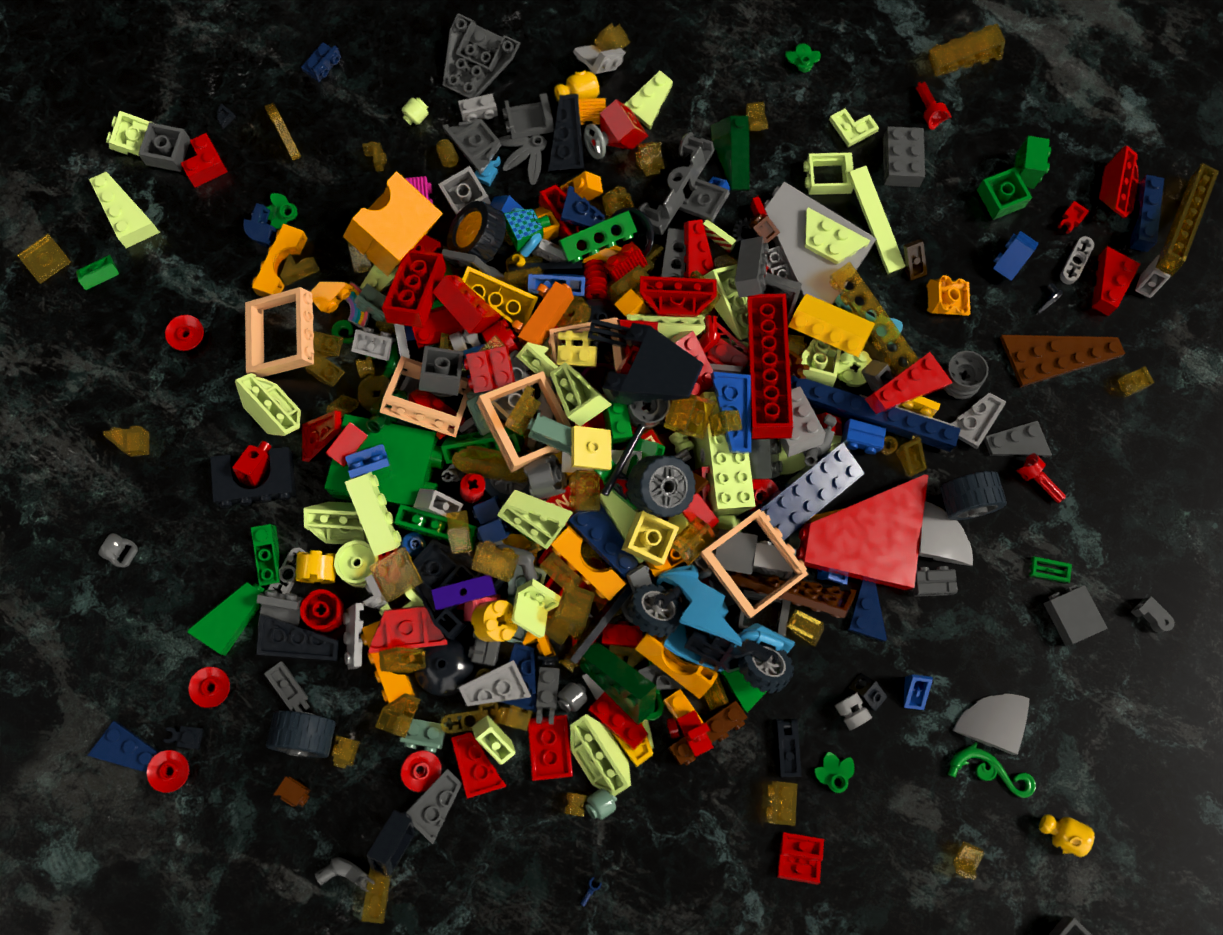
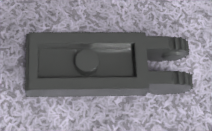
[536,667,560,724]

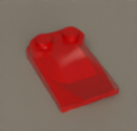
[412,306,464,349]

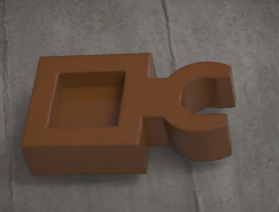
[789,350,810,379]

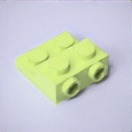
[106,111,153,156]

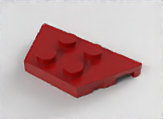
[369,606,447,653]

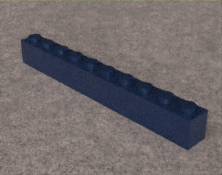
[790,375,961,452]

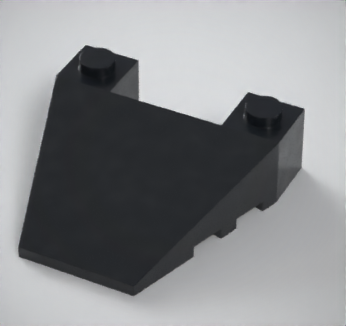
[602,323,703,405]
[405,540,508,640]

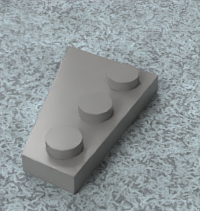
[951,393,1006,449]
[459,660,531,706]

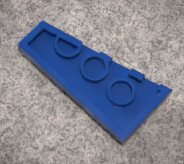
[711,372,751,454]

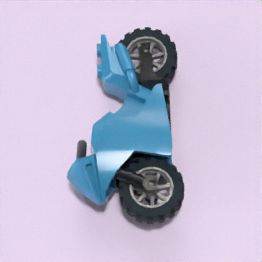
[628,565,795,693]

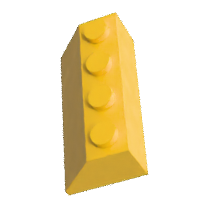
[788,294,875,358]

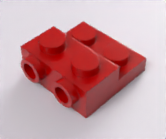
[464,346,515,393]

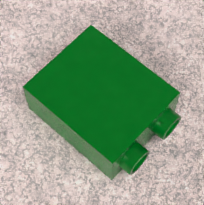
[325,414,445,511]

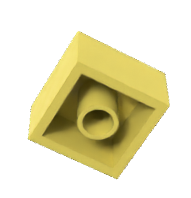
[621,511,679,566]

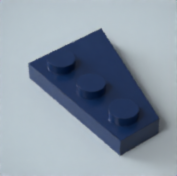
[500,643,537,713]

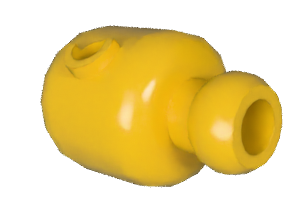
[555,70,599,101]
[1039,814,1095,857]

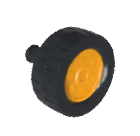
[447,201,516,263]

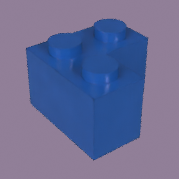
[993,231,1039,281]

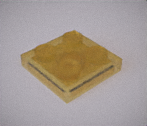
[369,547,423,602]

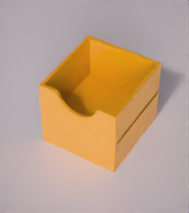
[343,171,443,276]

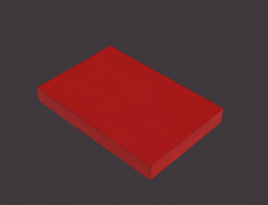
[527,715,573,781]

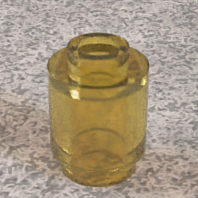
[436,139,459,167]

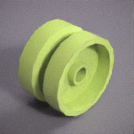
[334,540,381,588]

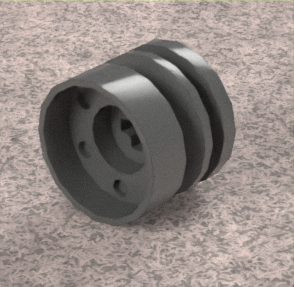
[943,350,989,399]
[627,399,671,429]

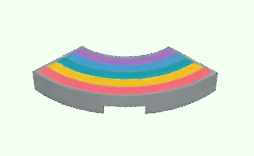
[344,281,370,329]

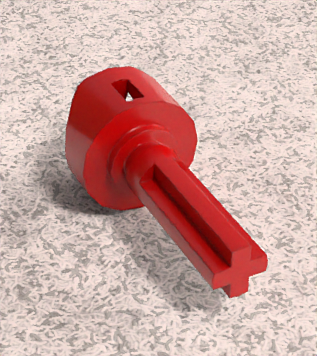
[916,82,951,130]
[1016,453,1066,503]

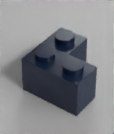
[472,495,513,546]

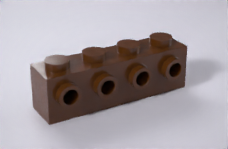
[668,701,748,766]

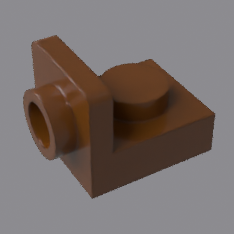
[749,213,780,243]

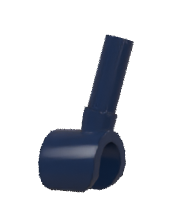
[580,877,602,906]

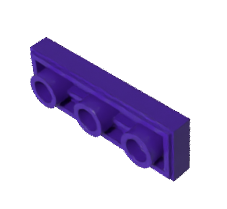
[431,574,496,610]

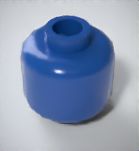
[399,532,426,558]

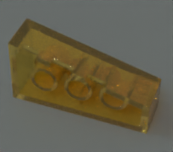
[929,23,1005,76]

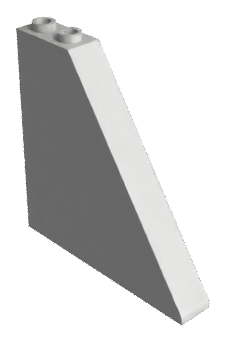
[764,182,877,305]

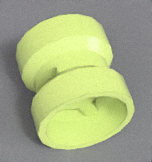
[669,429,694,454]

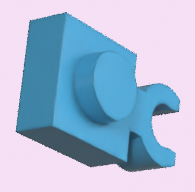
[475,156,501,187]

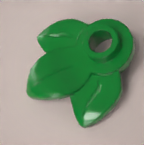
[785,43,821,72]
[266,193,298,229]
[815,752,854,793]

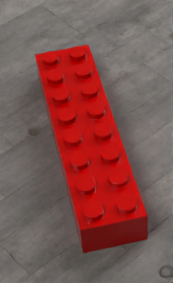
[747,294,793,439]

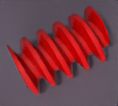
[584,259,607,299]
[460,473,485,503]

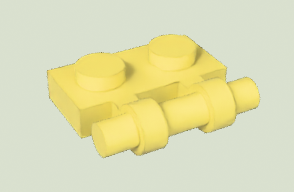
[557,330,598,367]

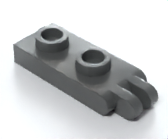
[264,661,310,712]

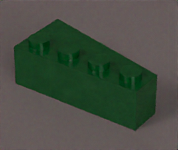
[580,641,657,725]

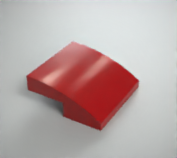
[777,832,824,885]

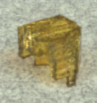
[594,24,630,51]
[635,142,665,176]
[602,186,634,218]

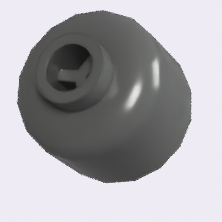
[557,682,587,713]

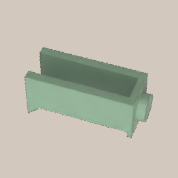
[527,413,571,455]

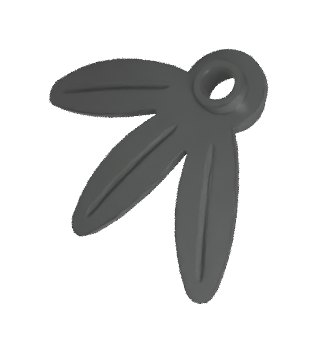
[498,135,547,185]

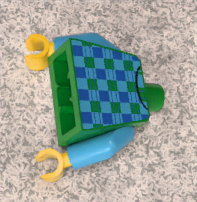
[504,208,550,267]

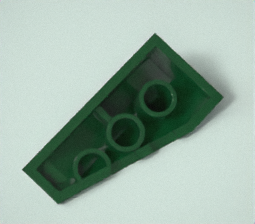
[710,116,750,191]

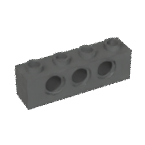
[661,228,686,278]

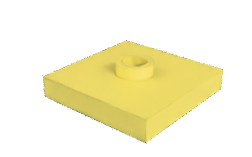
[571,426,611,471]

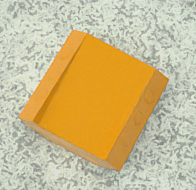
[926,275,970,316]

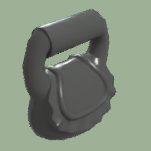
[98,533,138,568]

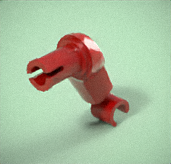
[698,315,720,353]

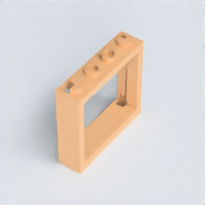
[245,287,314,378]
[548,317,625,407]
[380,356,472,437]
[477,371,571,472]
[699,509,808,618]

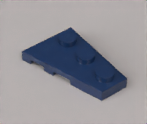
[87,721,160,773]

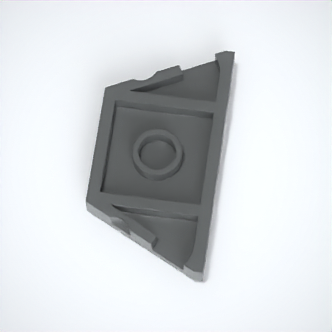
[443,119,501,174]

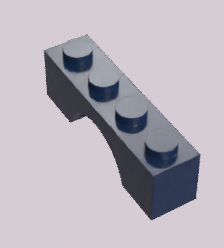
[1130,175,1164,252]

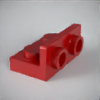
[706,338,749,368]

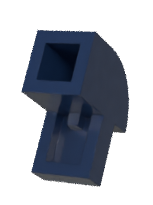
[244,203,278,247]

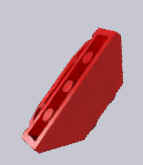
[1099,146,1138,218]
[640,276,717,317]

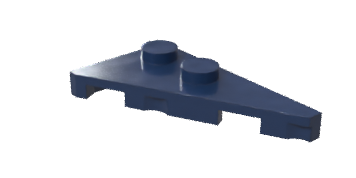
[560,186,621,240]
[848,580,887,642]

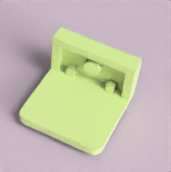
[511,579,563,638]

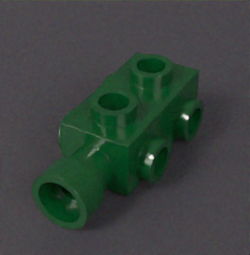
[366,388,408,433]

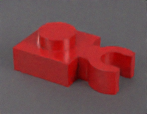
[1058,201,1089,234]

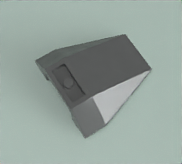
[443,13,520,99]

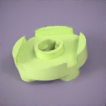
[837,351,872,387]

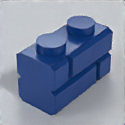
[841,419,886,454]

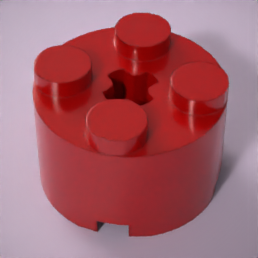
[482,318,523,355]
[300,589,345,632]

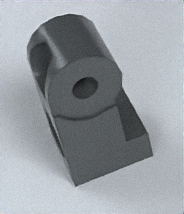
[1131,596,1174,633]

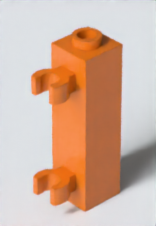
[512,281,574,346]

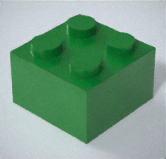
[1014,136,1051,189]
[977,167,1032,220]

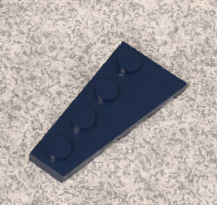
[567,496,638,579]

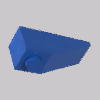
[528,274,585,296]

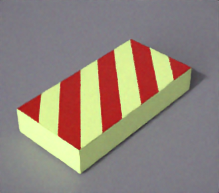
[703,220,736,253]

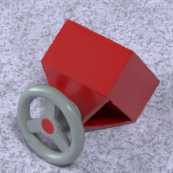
[584,99,648,160]

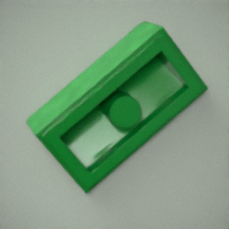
[76,255,119,290]

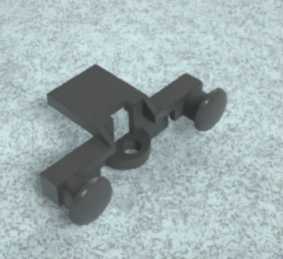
[638,132,730,235]

